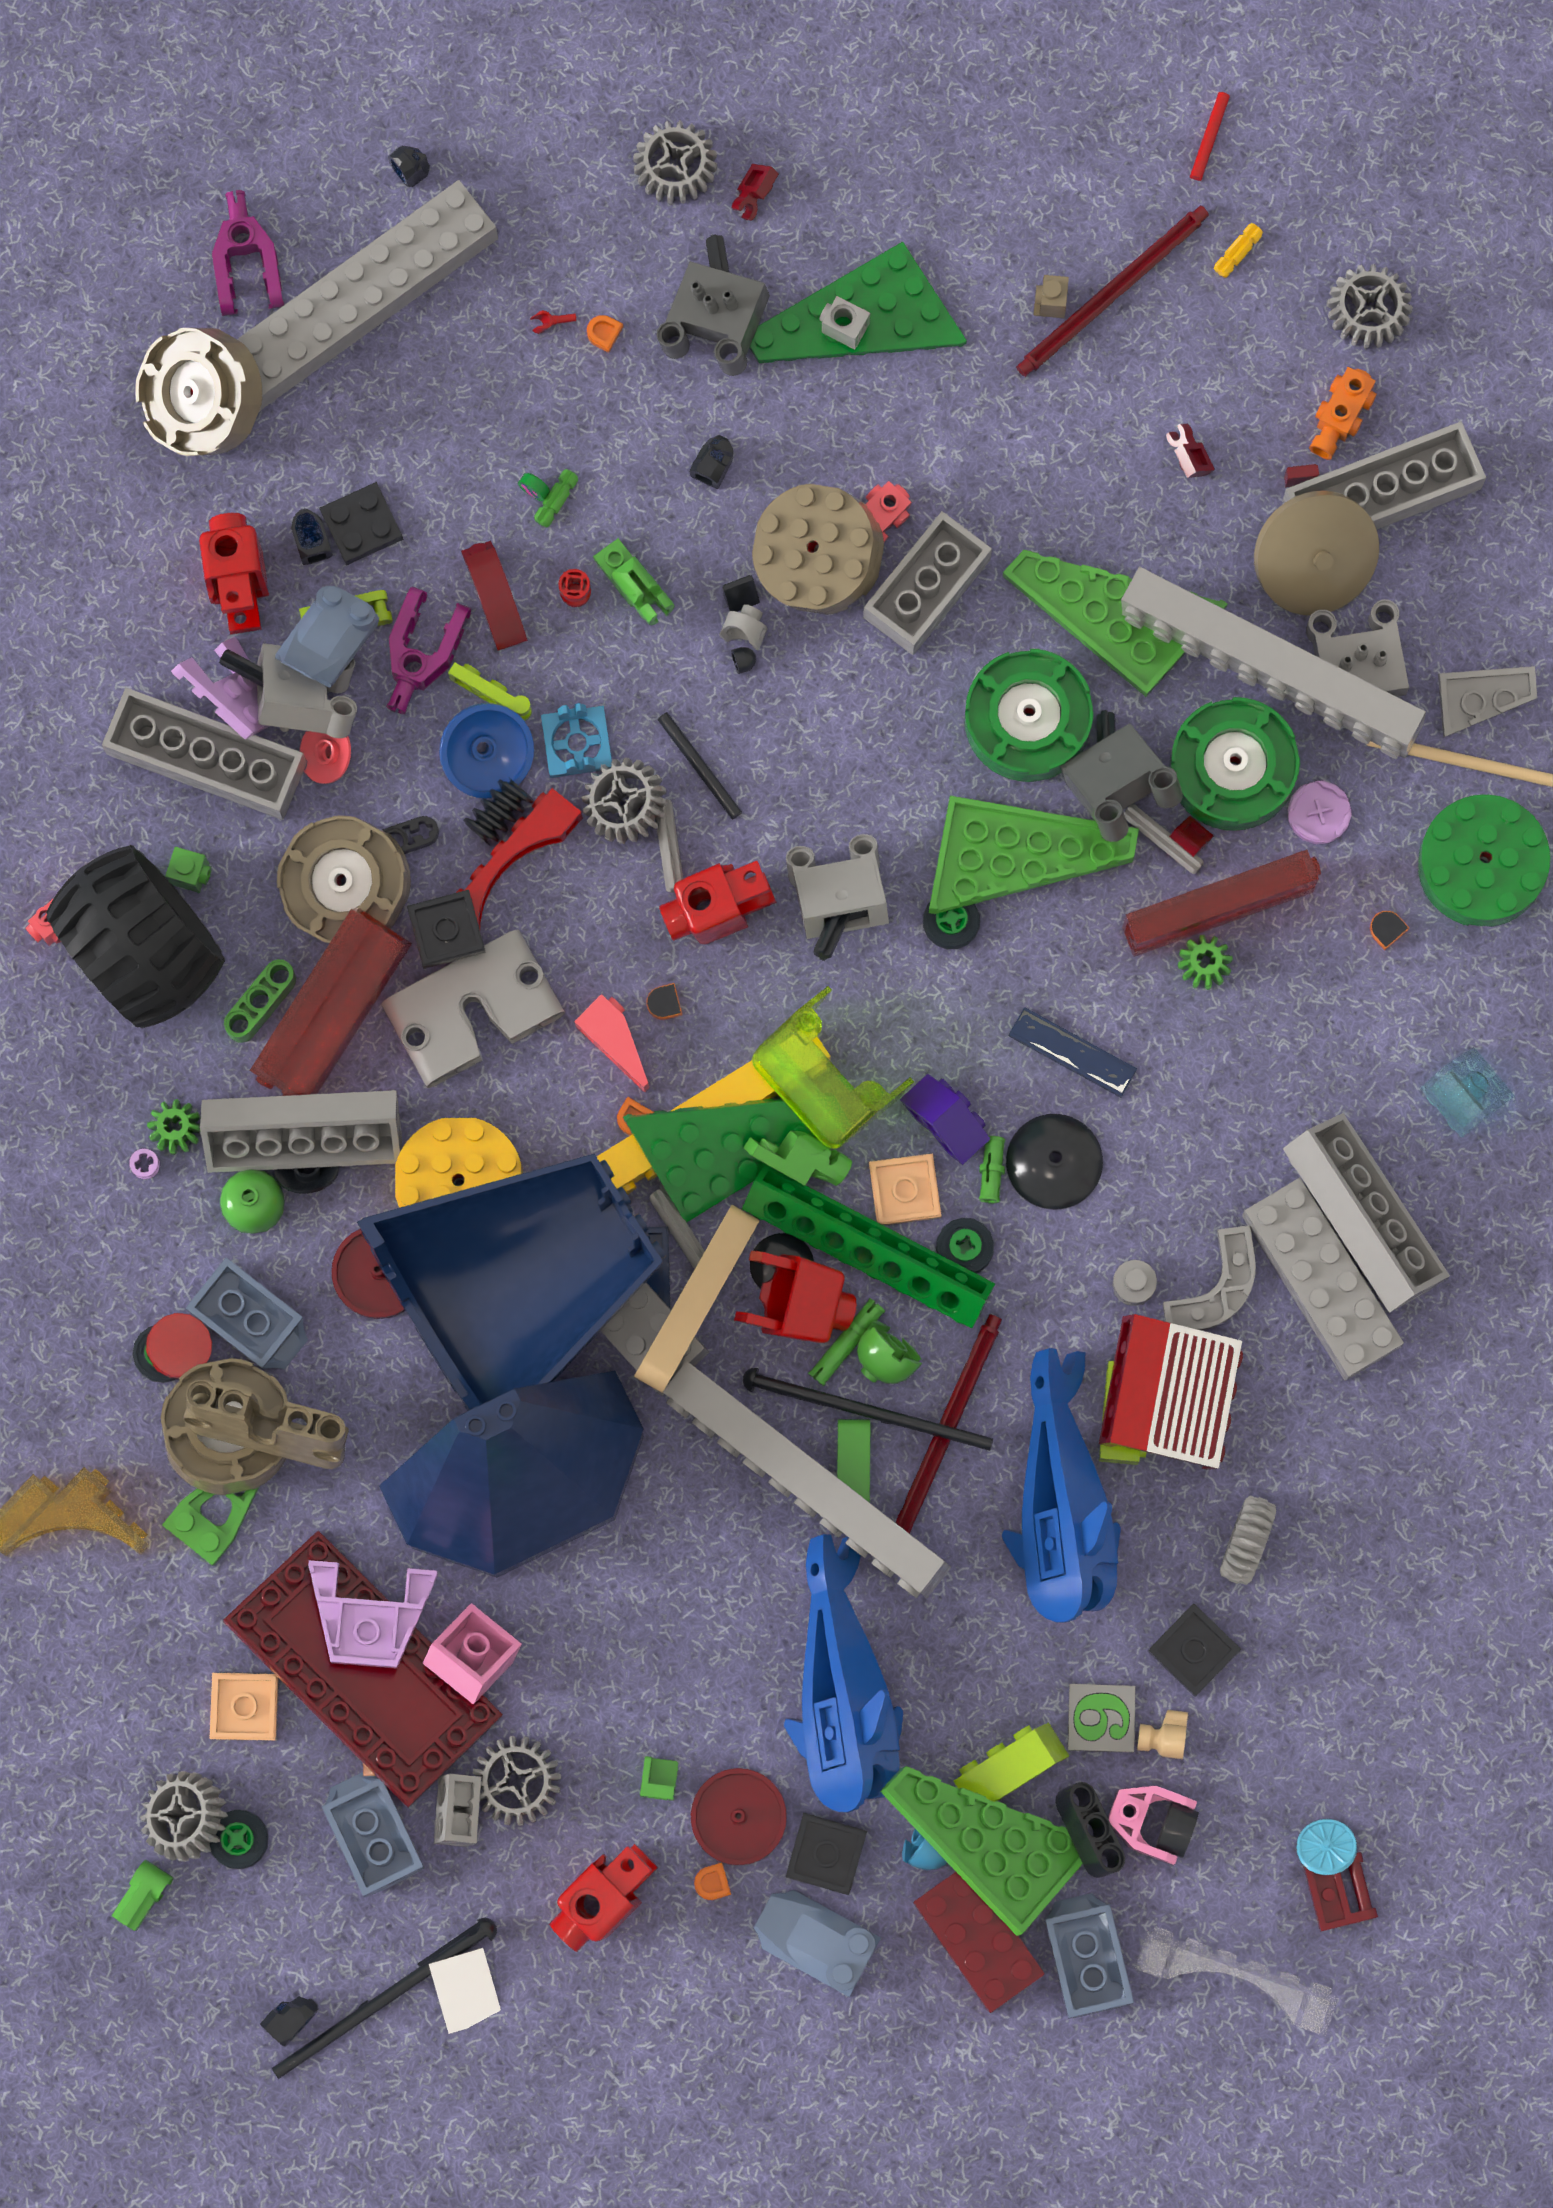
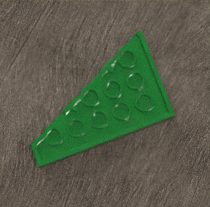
[749,242,967,363]
[623,1092,850,1223]

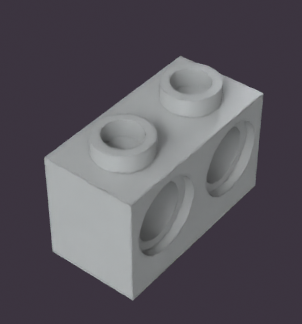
[434,1774,481,1847]

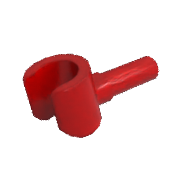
[530,310,576,334]

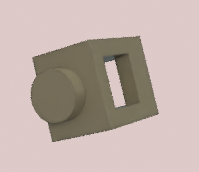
[1033,275,1069,319]

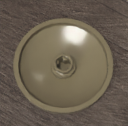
[1254,491,1379,615]

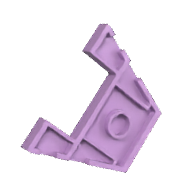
[171,637,270,739]
[308,1560,438,1668]

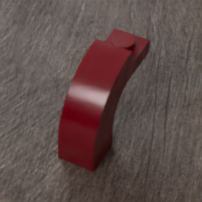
[461,540,528,651]

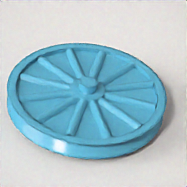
[1297,1819,1357,1875]

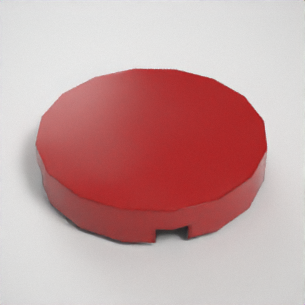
[146,1313,212,1378]

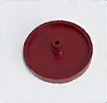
[332,1229,405,1319]
[691,1768,787,1865]

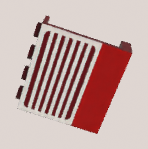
[1099,1314,1243,1470]

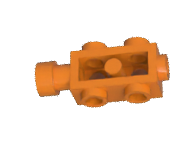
[1309,367,1377,460]

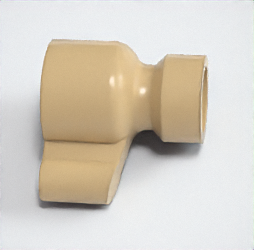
[1137,1710,1188,1759]

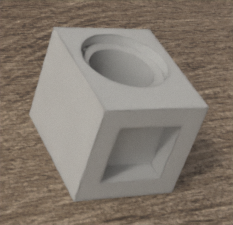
[819,296,870,350]

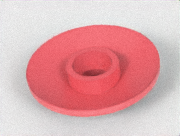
[300,731,351,784]

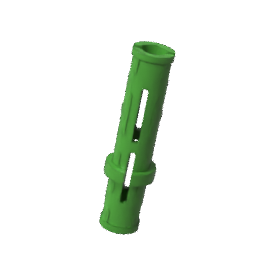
[808,1298,886,1386]

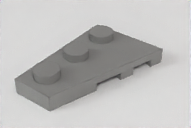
[1438,666,1537,738]

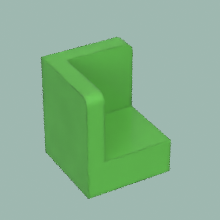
[640,1756,678,1801]

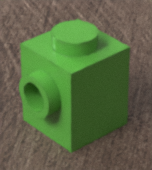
[165,847,212,893]

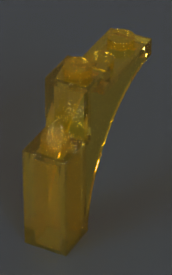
[0,1467,150,1556]

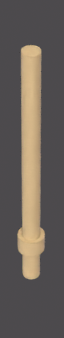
[1367,741,1553,787]

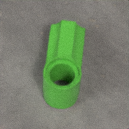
[112,1860,174,1931]

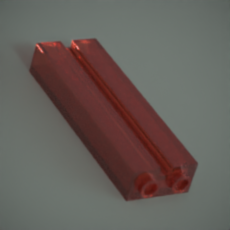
[1122,849,1321,957]
[249,908,412,1096]

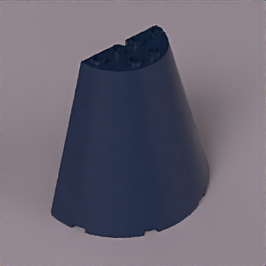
[357,1154,666,1411]

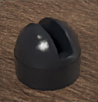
[731,647,756,674]

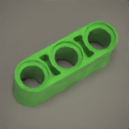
[224,959,296,1043]
[837,1419,870,1503]

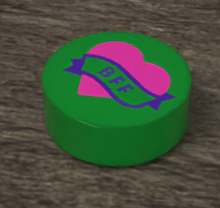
[518,473,550,501]

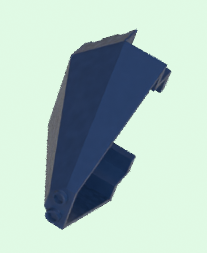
[379,1371,644,1578]

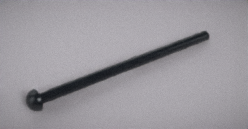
[743,1368,993,1451]
[272,1917,497,2079]

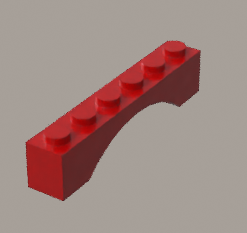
[456,788,583,929]

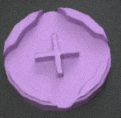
[1287,781,1352,844]

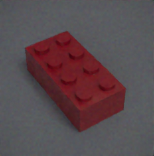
[913,1872,1045,2013]

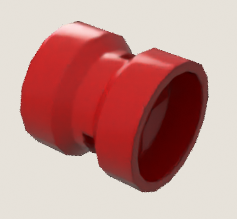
[558,569,591,607]

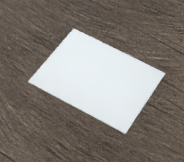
[429,1948,501,2034]

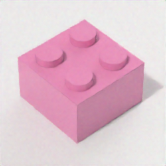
[423,1603,522,1704]

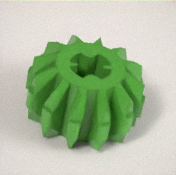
[1178,935,1233,990]
[147,1099,201,1155]

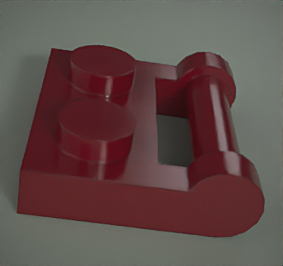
[1303,1852,1378,1932]

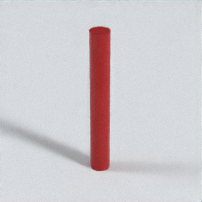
[1190,92,1230,181]

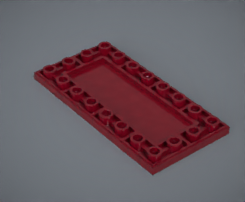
[223,1531,503,1808]

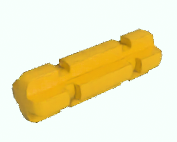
[1214,223,1263,278]

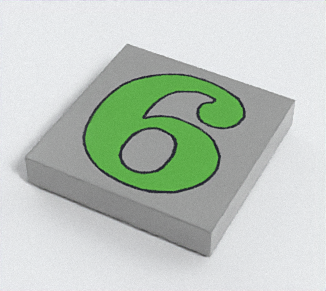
[1068,1684,1135,1753]

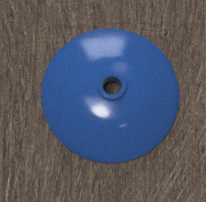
[439,703,534,799]

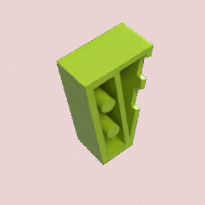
[953,1722,1069,1802]

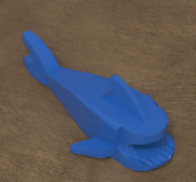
[1002,1348,1121,1623]
[784,1534,903,1812]

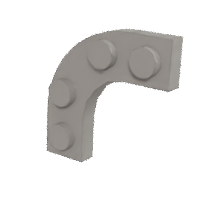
[1162,1225,1256,1331]

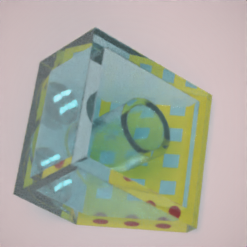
[1420,1047,1515,1138]

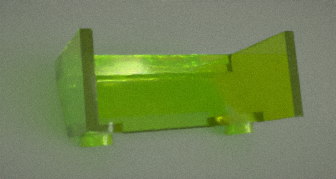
[752,986,914,1149]

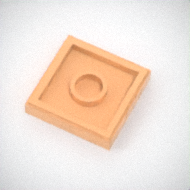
[869,1153,942,1225]
[210,1673,279,1741]

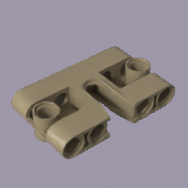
[183,1379,349,1469]

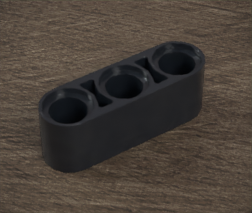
[1055,1782,1125,1878]

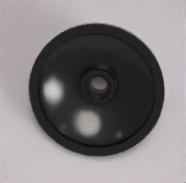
[1006,1114,1103,1210]

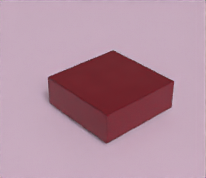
[1284,464,1319,488]
[1169,816,1214,857]

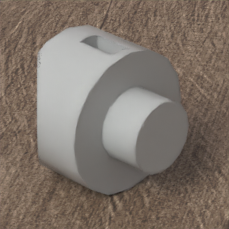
[719,605,768,651]
[1112,1260,1157,1306]

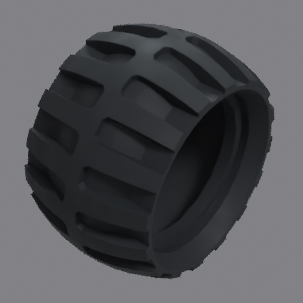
[46,845,225,1029]

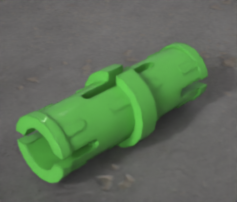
[979,1136,1006,1204]

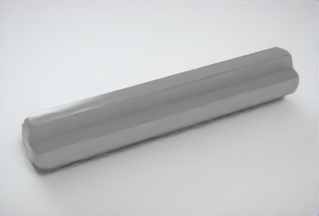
[655,799,683,893]
[1124,804,1204,874]
[649,1188,705,1270]

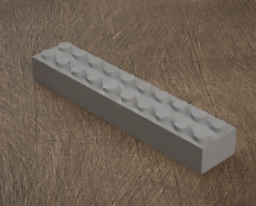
[237,180,498,411]
[1121,566,1426,759]
[663,1360,951,1598]

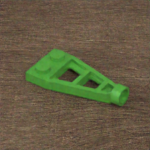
[162,1487,259,1566]

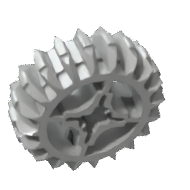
[633,120,717,205]
[1327,264,1413,349]
[582,757,668,844]
[1220,1496,1276,1585]
[472,1736,561,1826]
[140,1771,228,1862]

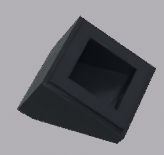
[722,575,760,612]

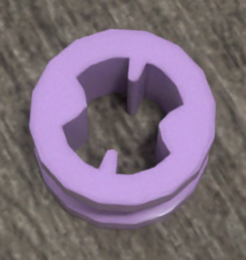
[130,1149,160,1179]

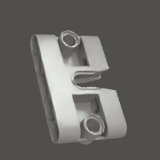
[381,929,565,1088]

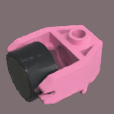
[1108,1786,1199,1865]

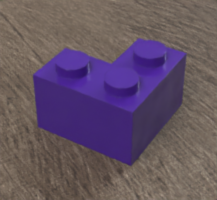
[900,1074,990,1165]

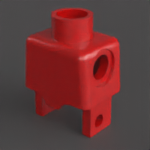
[199,513,269,635]
[659,861,777,944]
[734,1251,857,1343]
[549,1844,659,1952]

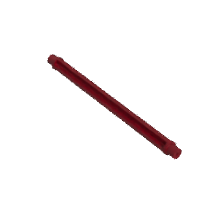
[1016,205,1209,377]
[895,1314,1002,1534]

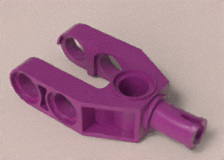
[212,190,284,316]
[386,586,471,714]

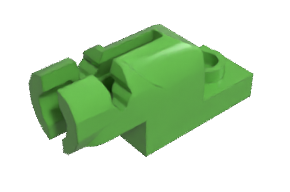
[593,538,675,625]
[744,1131,852,1186]

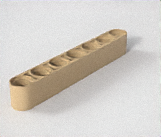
[634,1205,760,1393]

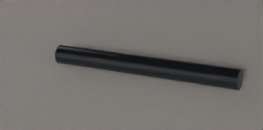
[657,712,742,820]

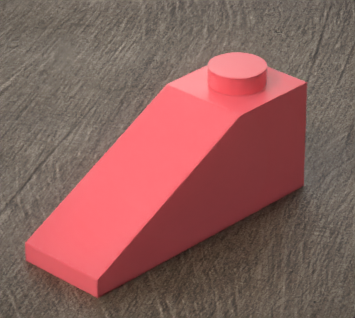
[574,994,649,1092]

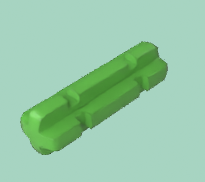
[534,469,578,528]

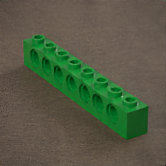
[742,1164,995,1328]

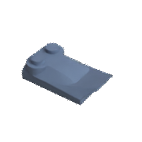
[275,586,379,688]
[185,1257,308,1370]
[321,1772,424,1897]
[754,1890,881,1997]
[1045,1893,1134,2019]

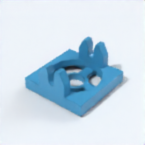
[541,703,612,778]

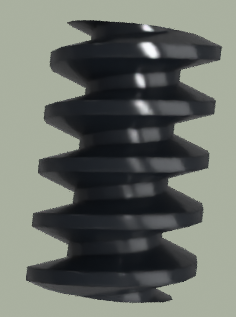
[463,777,534,846]

